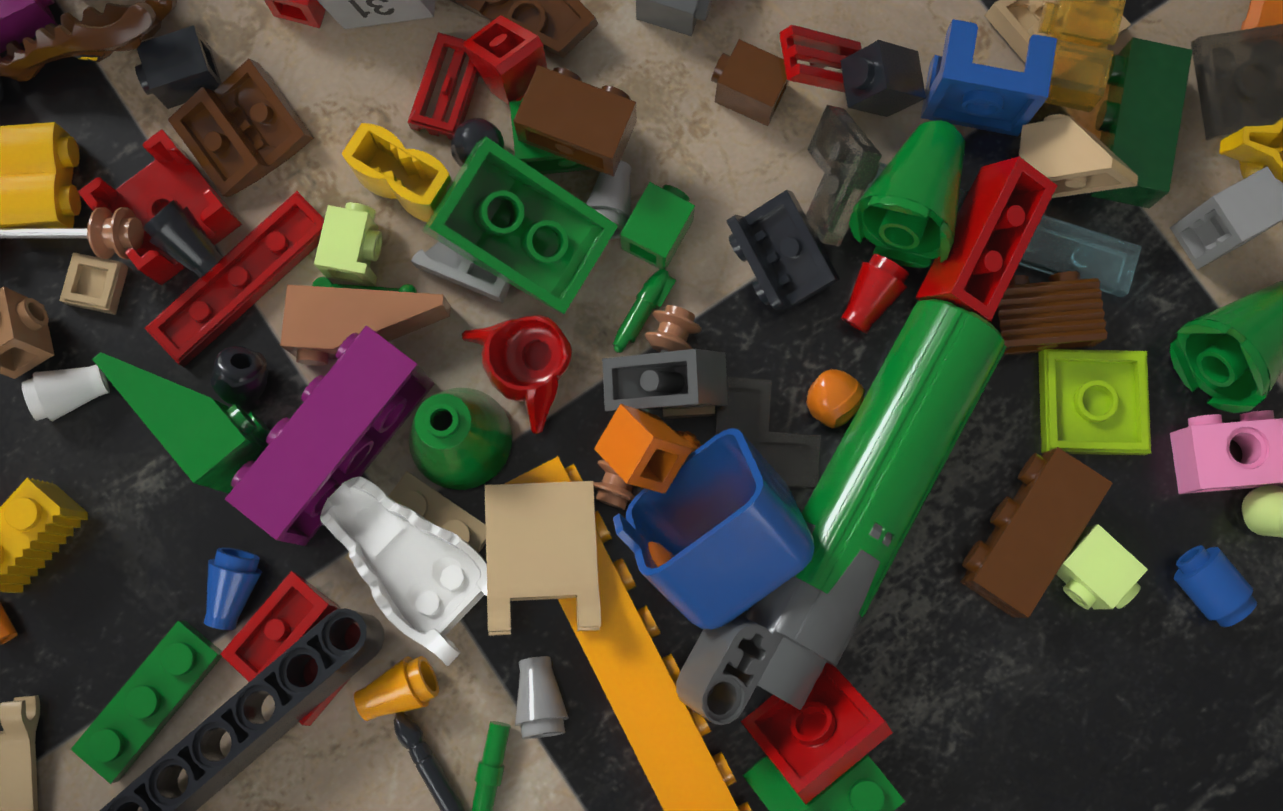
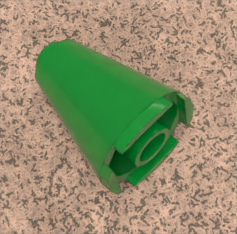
[849,120,965,268]
[1170,281,1283,413]
[409,388,513,490]

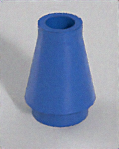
[203,548,262,630]

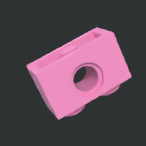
[1170,410,1283,494]

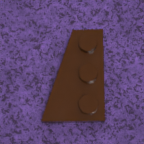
[450,0,598,58]

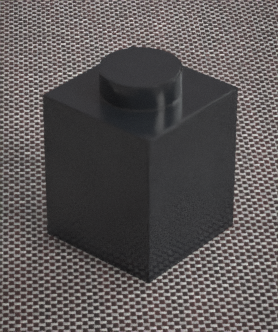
[135,25,222,109]
[840,40,926,117]

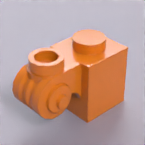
[594,404,702,494]

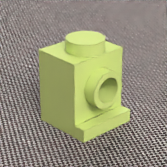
[314,202,382,286]

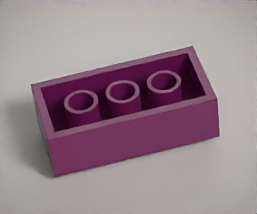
[225,325,435,546]

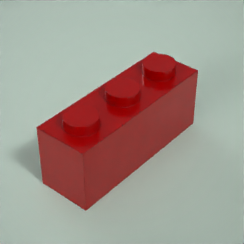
[915,156,1058,321]

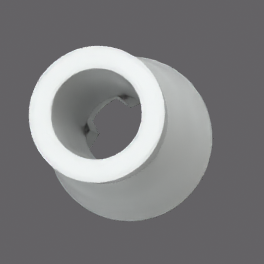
[22,365,110,422]

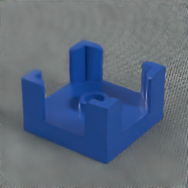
[921,19,1057,136]

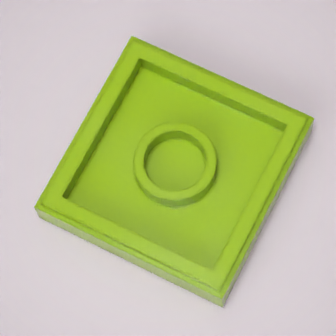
[1038,349,1151,455]

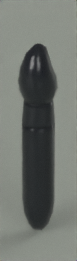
[394,712,465,811]

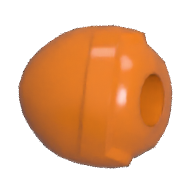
[806,369,865,429]

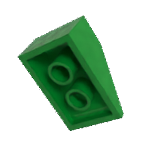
[422,137,618,314]
[92,352,270,494]

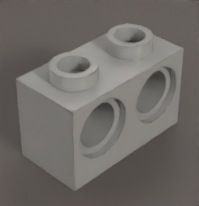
[1170,166,1283,270]

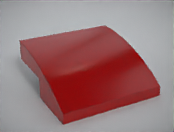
[220,571,361,726]

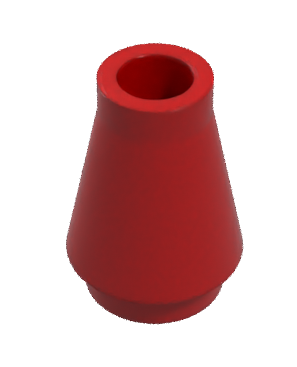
[841,254,909,334]

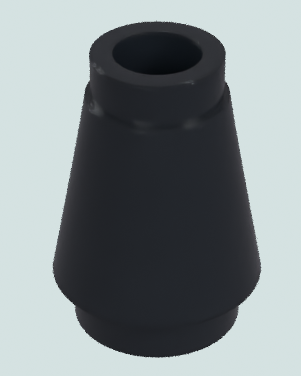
[142,200,223,278]

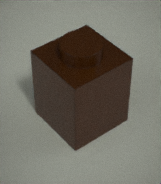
[711,39,789,126]

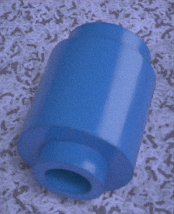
[1174,545,1257,627]

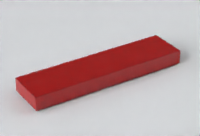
[145,191,324,367]

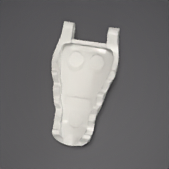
[320,476,487,666]

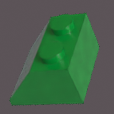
[742,754,905,811]

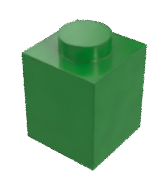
[620,182,695,270]

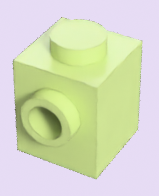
[1056,524,1148,610]

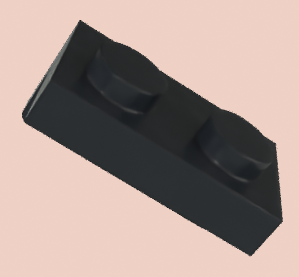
[726,190,840,310]

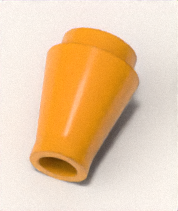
[354,656,439,721]

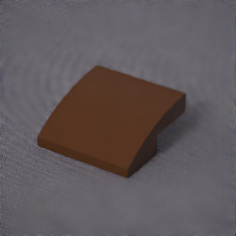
[168,58,314,197]

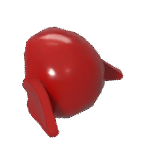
[462,315,572,434]

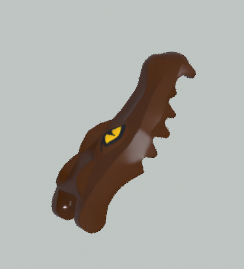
[0,0,177,81]

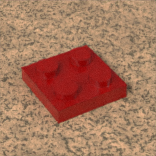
[741,663,893,805]

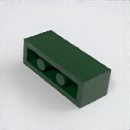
[1090,37,1193,209]

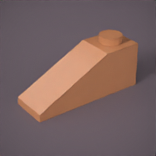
[280,284,451,366]

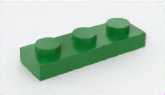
[70,621,222,784]

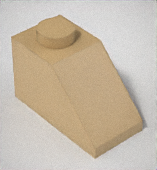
[1019,114,1138,198]

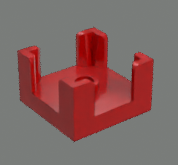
[78,129,242,286]

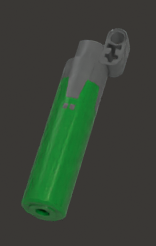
[676,299,1007,725]

